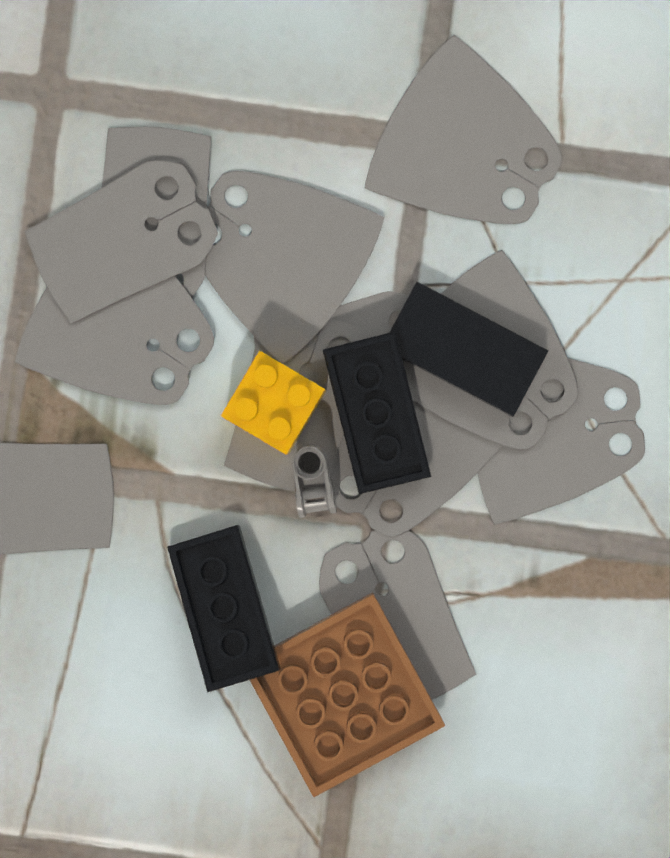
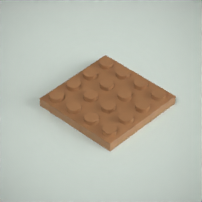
[250,592,445,797]

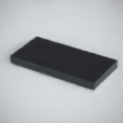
[389,282,549,417]
[323,331,431,494]
[167,525,281,693]

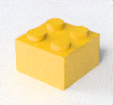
[221,350,326,455]

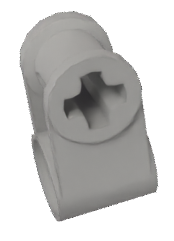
[292,444,337,518]

